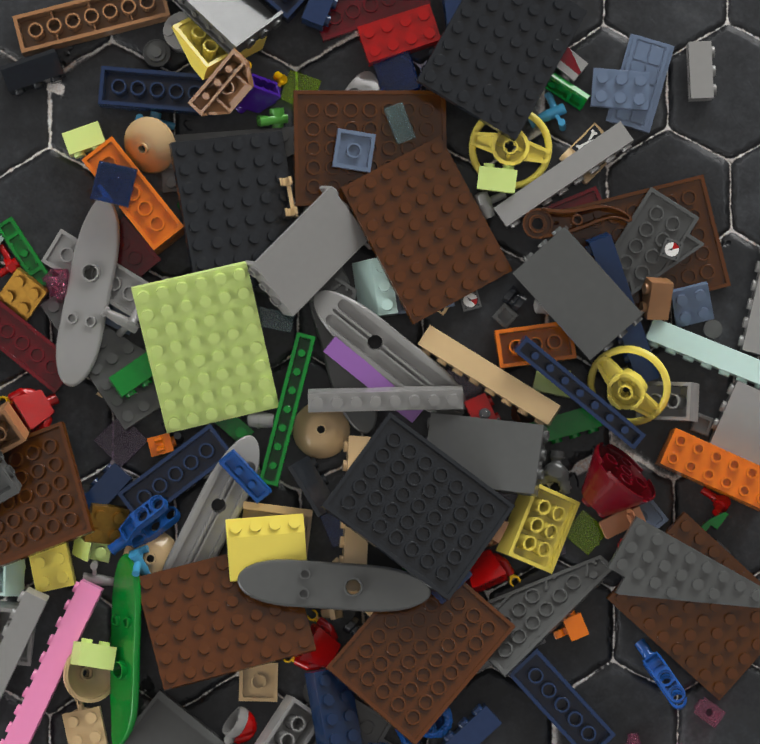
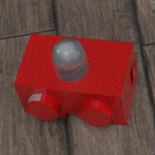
[463,393,501,420]

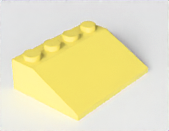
[172,17,267,80]
[496,484,581,574]
[225,513,307,582]

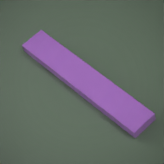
[323,337,423,423]

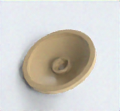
[124,117,176,173]
[293,405,350,459]
[123,530,175,576]
[63,653,110,703]

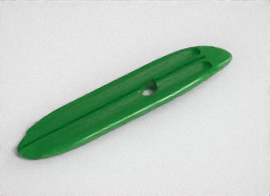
[110,553,141,744]

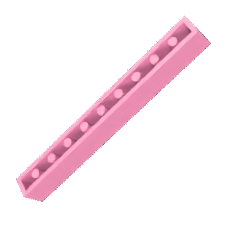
[0,579,104,744]

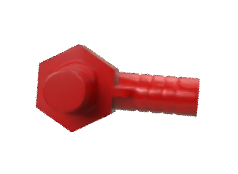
[0,244,21,278]
[700,487,731,516]

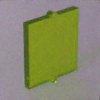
[280,70,322,104]
[567,510,604,555]

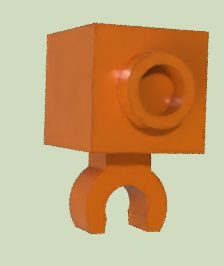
[147,433,178,457]
[552,610,589,642]

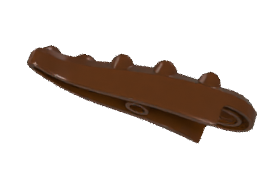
[522,205,632,239]

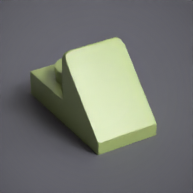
[72,537,111,563]

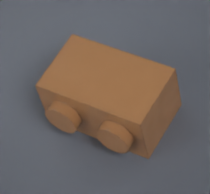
[639,277,674,320]

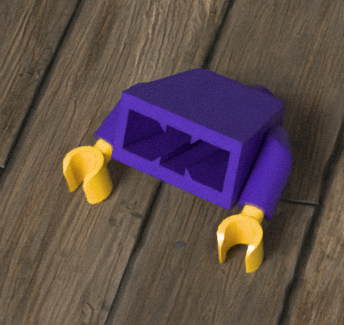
[235,60,288,114]

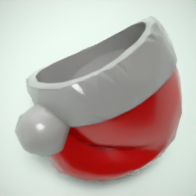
[222,706,257,744]

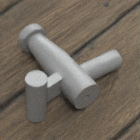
[101,305,140,337]
[83,560,114,586]

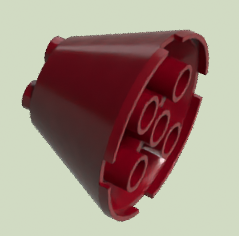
[581,442,656,519]

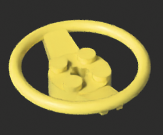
[468,112,552,189]
[587,345,671,426]

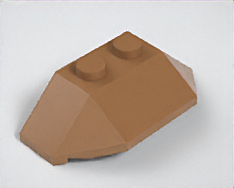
[188,48,254,116]

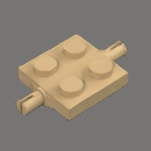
[62,699,109,744]

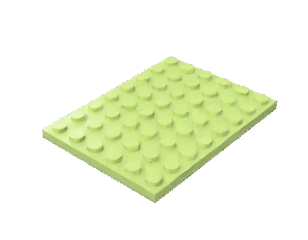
[131,261,279,433]

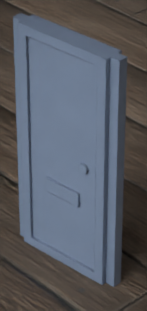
[605,34,675,134]

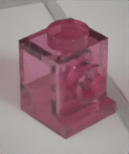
[42,269,69,300]
[694,697,726,728]

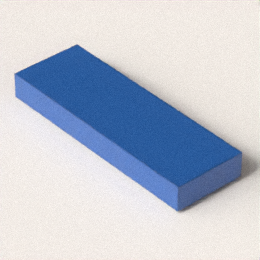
[219,449,272,503]

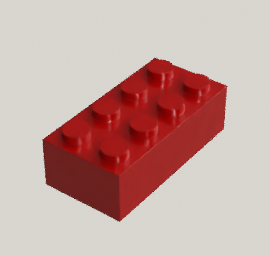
[357,3,441,67]

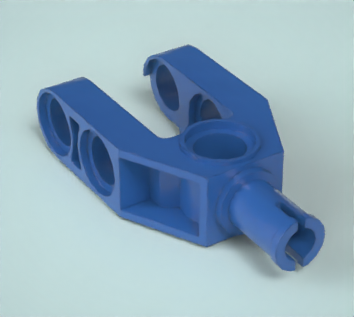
[107,495,181,556]
[634,638,687,710]

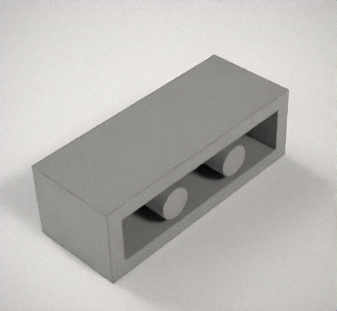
[686,41,717,102]

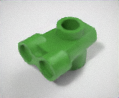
[256,107,288,128]

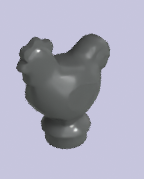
[540,450,572,495]

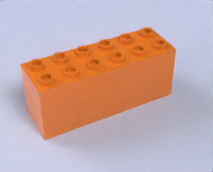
[82,136,185,255]
[655,428,760,512]

